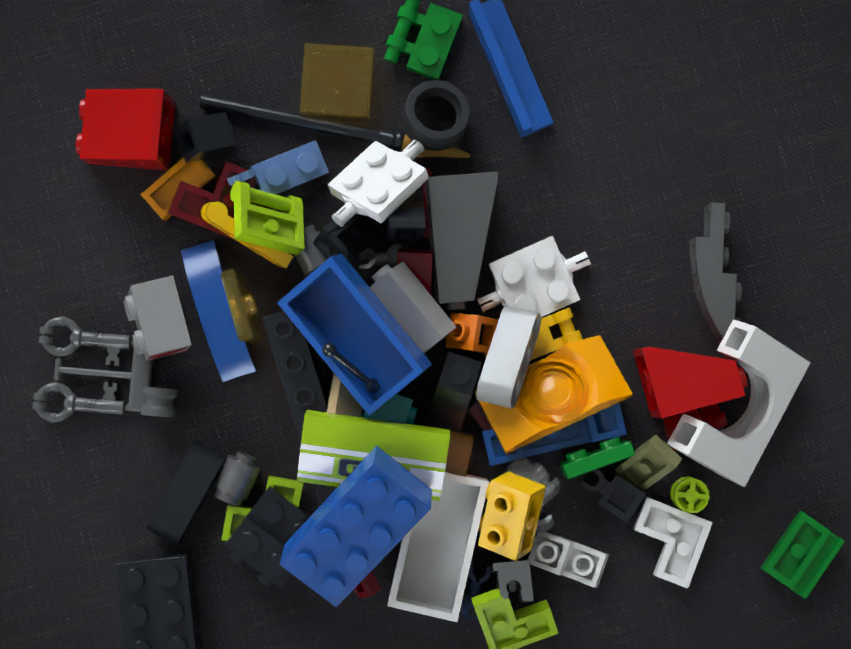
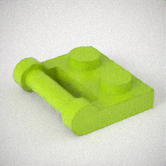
[230,180,305,255]

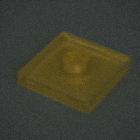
[300,43,374,119]
[220,269,261,344]

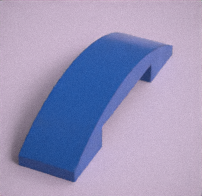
[181,240,256,382]
[482,403,627,466]

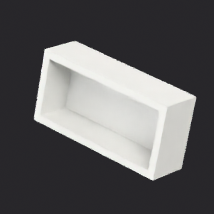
[387,469,489,622]

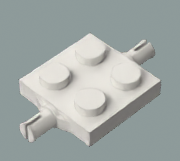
[328,139,429,227]
[477,236,591,317]

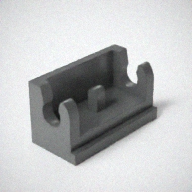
[491,560,534,603]

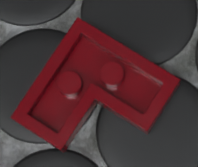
[167,161,256,239]

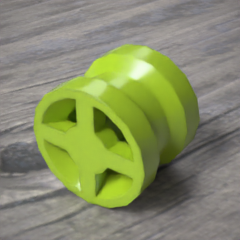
[670,476,710,513]

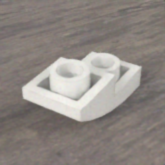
[528,532,609,588]

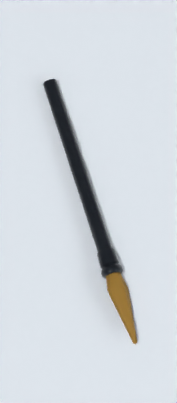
[200,94,470,158]

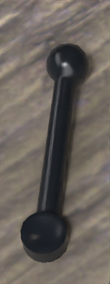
[322,343,380,394]

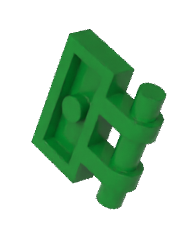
[384,0,463,81]

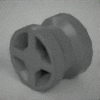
[140,386,178,417]

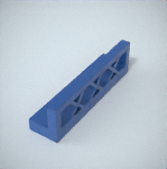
[468,0,554,138]

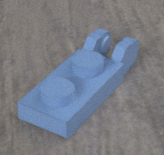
[227,140,329,195]

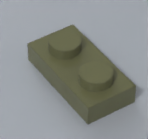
[615,435,682,490]

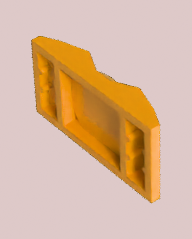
[475,335,633,454]

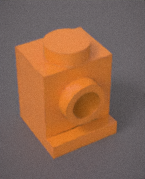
[444,313,499,354]

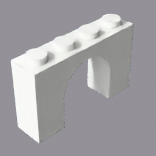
[667,319,810,487]

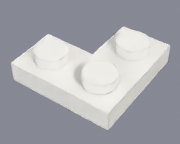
[633,496,713,588]

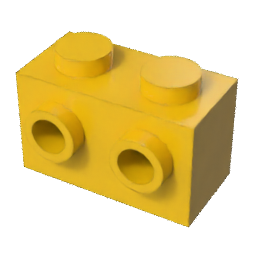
[478,471,546,561]

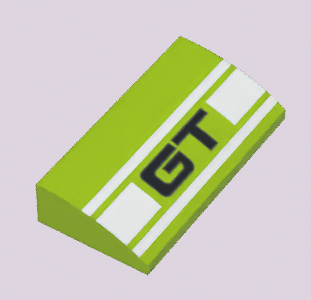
[297,410,450,501]

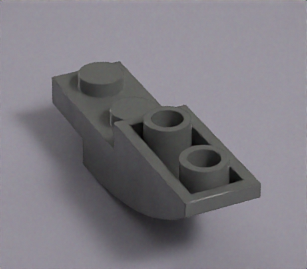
[690,202,742,344]

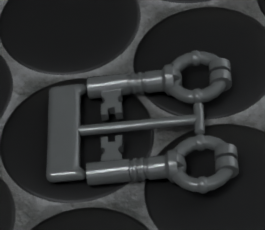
[32,316,153,423]

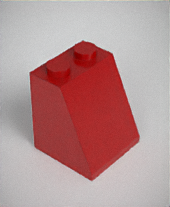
[76,89,176,171]
[632,347,747,418]

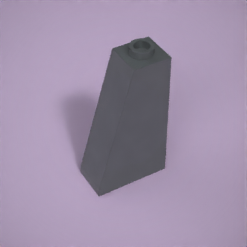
[424,171,498,311]

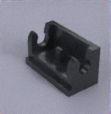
[313,214,388,263]

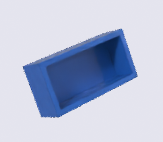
[277,254,432,416]
[279,445,432,607]

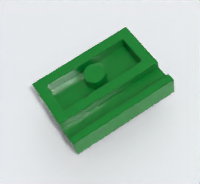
[559,436,635,479]
[761,511,845,599]

